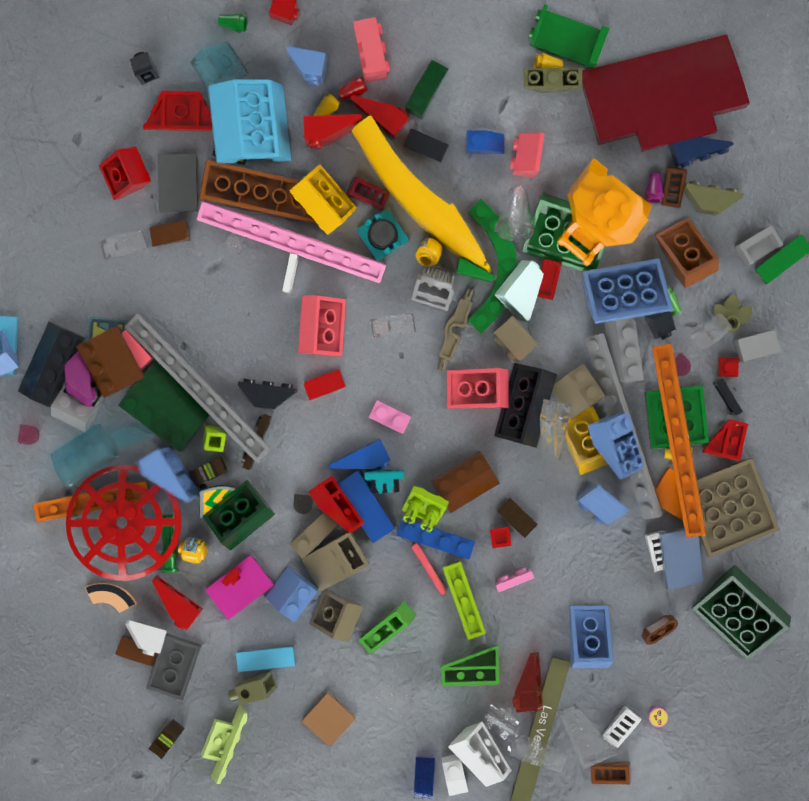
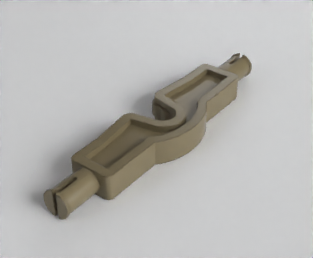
[437,288,474,371]

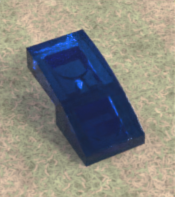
[414,757,435,799]

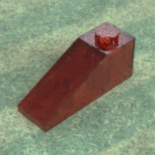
[513,652,543,712]

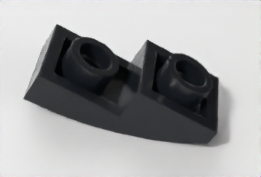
[404,128,449,162]

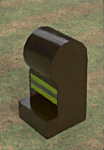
[189,456,229,486]
[148,719,185,759]

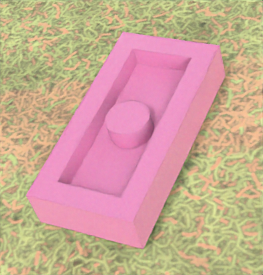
[369,400,411,434]
[495,568,534,592]

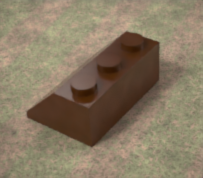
[76,326,145,398]
[431,451,500,513]

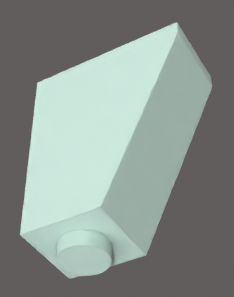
[494,260,544,321]

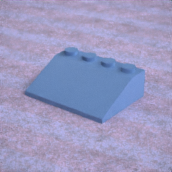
[582,259,673,324]
[138,446,199,502]

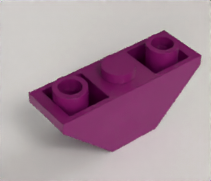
[64,351,96,407]

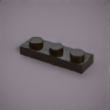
[241,414,272,470]

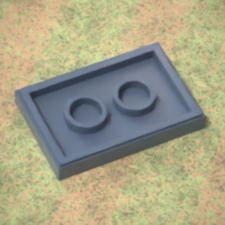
[659,528,704,590]

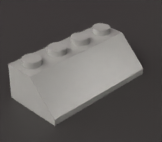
[592,317,644,383]

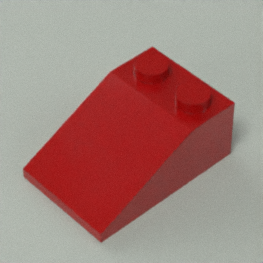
[303,114,363,150]

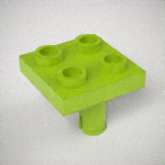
[402,486,449,532]

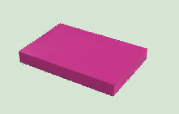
[205,555,274,620]

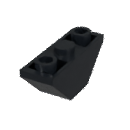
[238,378,297,409]

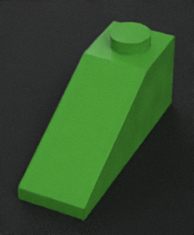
[358,601,416,654]

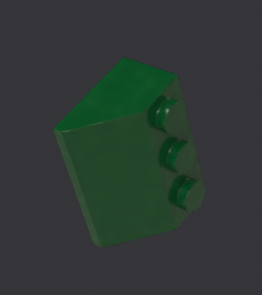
[203,480,275,550]

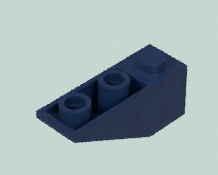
[668,137,734,168]

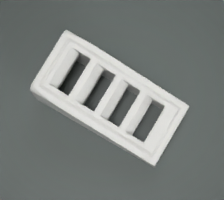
[644,530,665,572]
[602,705,642,748]

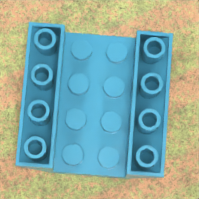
[208,80,292,163]

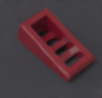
[346,177,390,211]

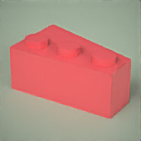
[353,17,390,83]

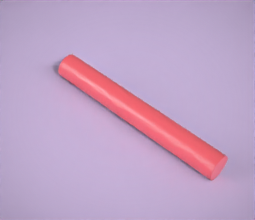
[411,543,447,595]

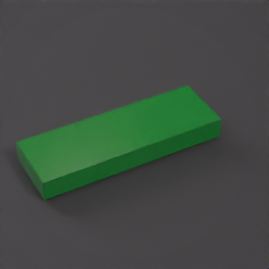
[754,234,809,284]

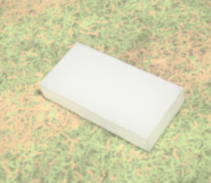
[282,253,299,294]

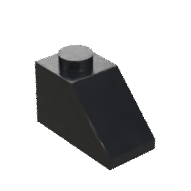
[130,52,160,85]
[645,311,676,340]

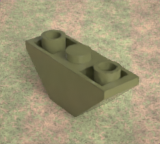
[524,68,582,93]
[683,181,744,215]

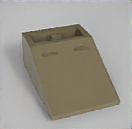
[301,531,370,592]

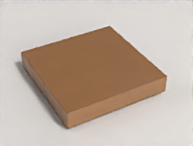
[302,692,356,747]

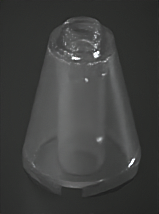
[495,186,534,242]

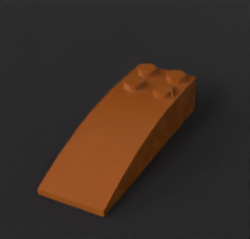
[198,160,314,223]

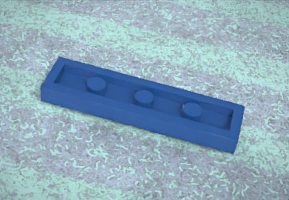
[397,517,475,560]

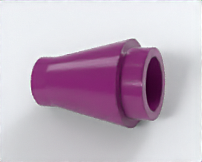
[645,173,664,203]

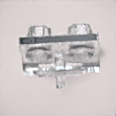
[483,704,519,740]

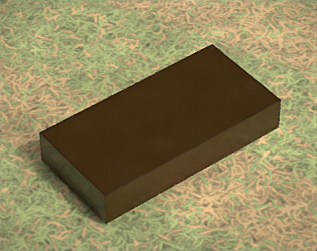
[497,498,538,538]

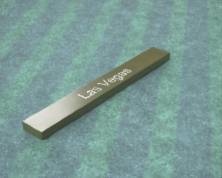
[510,656,571,801]

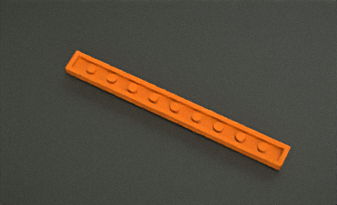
[652,343,707,538]

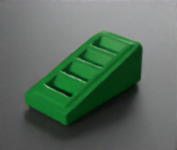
[456,257,495,283]

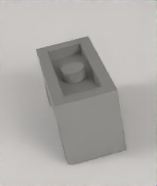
[734,225,783,266]
[733,330,781,362]

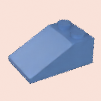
[576,482,629,525]
[570,606,613,668]

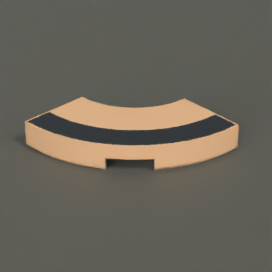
[85,582,137,613]

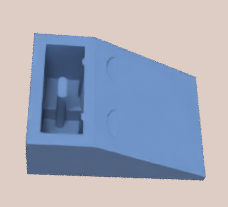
[588,412,644,479]

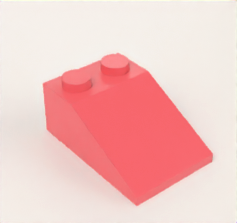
[447,368,509,409]

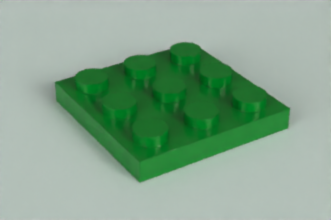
[644,385,709,449]

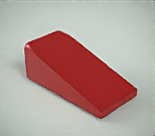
[303,369,346,401]

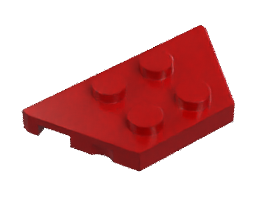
[143,91,213,132]

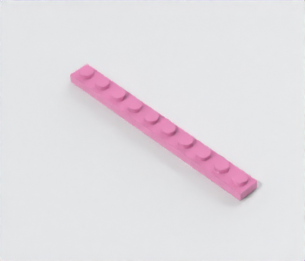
[197,200,386,283]

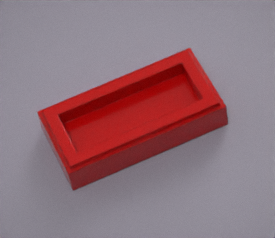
[537,259,562,300]

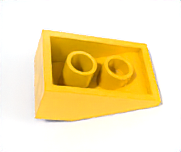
[557,406,608,476]

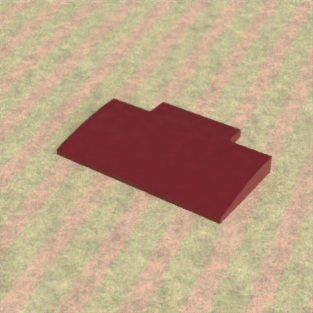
[582,34,750,152]

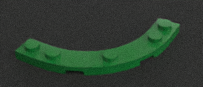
[467,199,517,334]

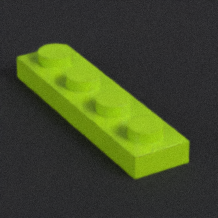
[443,561,486,640]

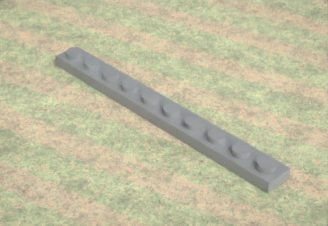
[125,313,272,463]
[584,333,663,520]

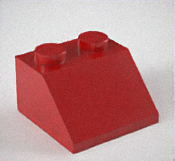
[99,146,151,200]

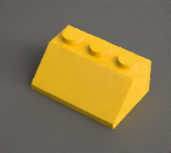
[290,164,357,235]

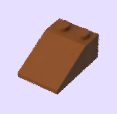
[655,218,719,288]

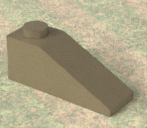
[290,513,339,559]

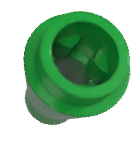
[218,14,248,33]

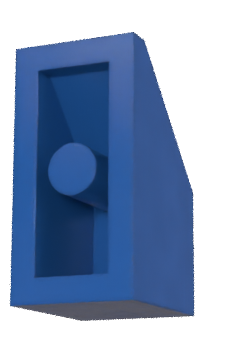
[466,130,504,154]

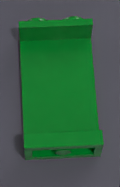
[528,4,609,68]

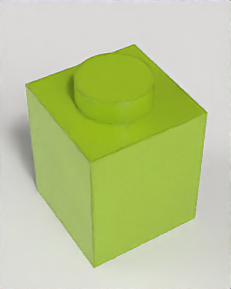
[202,425,226,452]

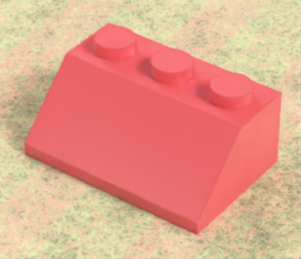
[298,295,346,356]

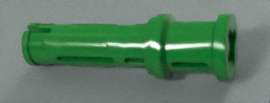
[160,514,179,573]

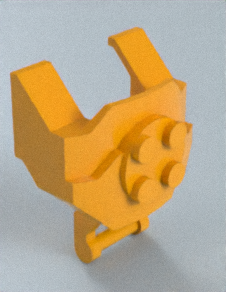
[557,158,652,267]

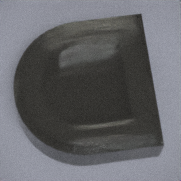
[293,494,313,514]

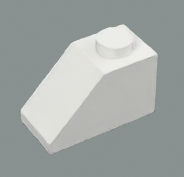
[125,620,167,656]
[442,755,468,796]

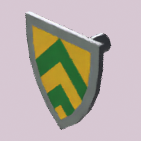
[199,483,236,519]

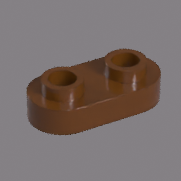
[642,615,678,645]

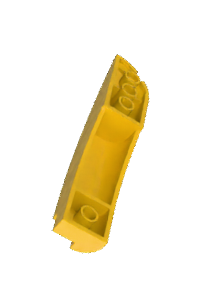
[352,115,491,273]

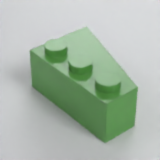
[440,645,500,686]

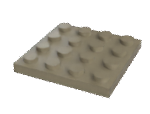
[697,458,780,558]

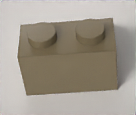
[493,316,538,362]
[552,364,605,420]
[309,589,363,642]

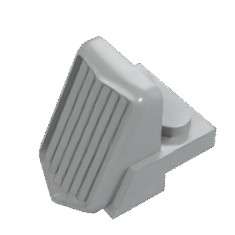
[411,266,456,311]

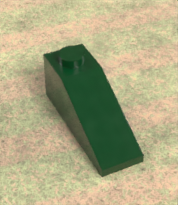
[405,60,449,120]

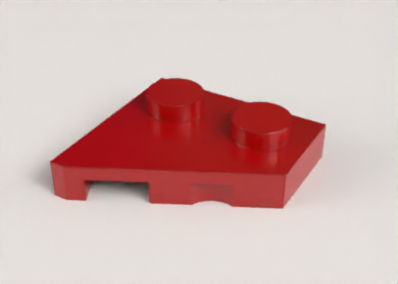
[702,419,748,461]

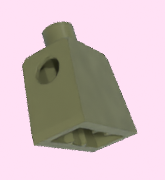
[228,670,277,705]

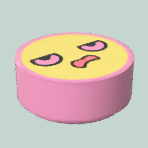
[648,707,668,727]

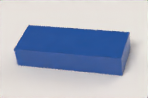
[338,470,396,543]

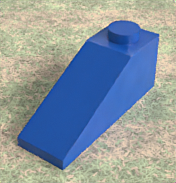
[329,439,391,470]

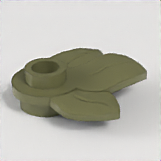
[714,295,752,333]

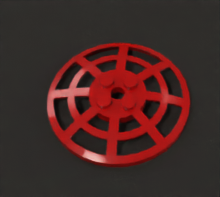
[66,465,182,581]

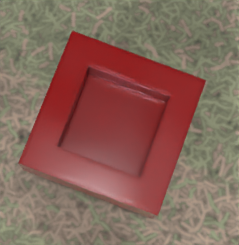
[717,357,739,377]
[489,526,512,549]
[221,566,242,587]

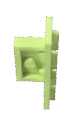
[201,705,248,784]

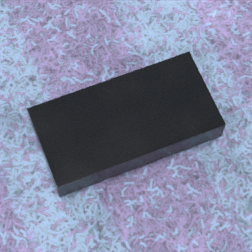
[713,379,743,415]

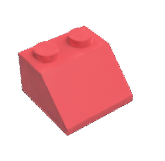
[510,133,544,178]

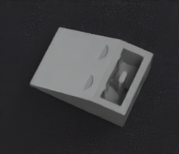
[51,380,105,433]

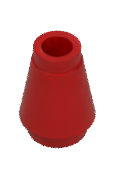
[338,77,368,101]

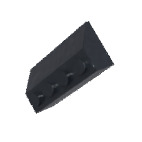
[18,322,84,407]
[494,363,557,448]

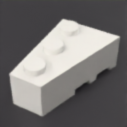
[448,721,512,787]

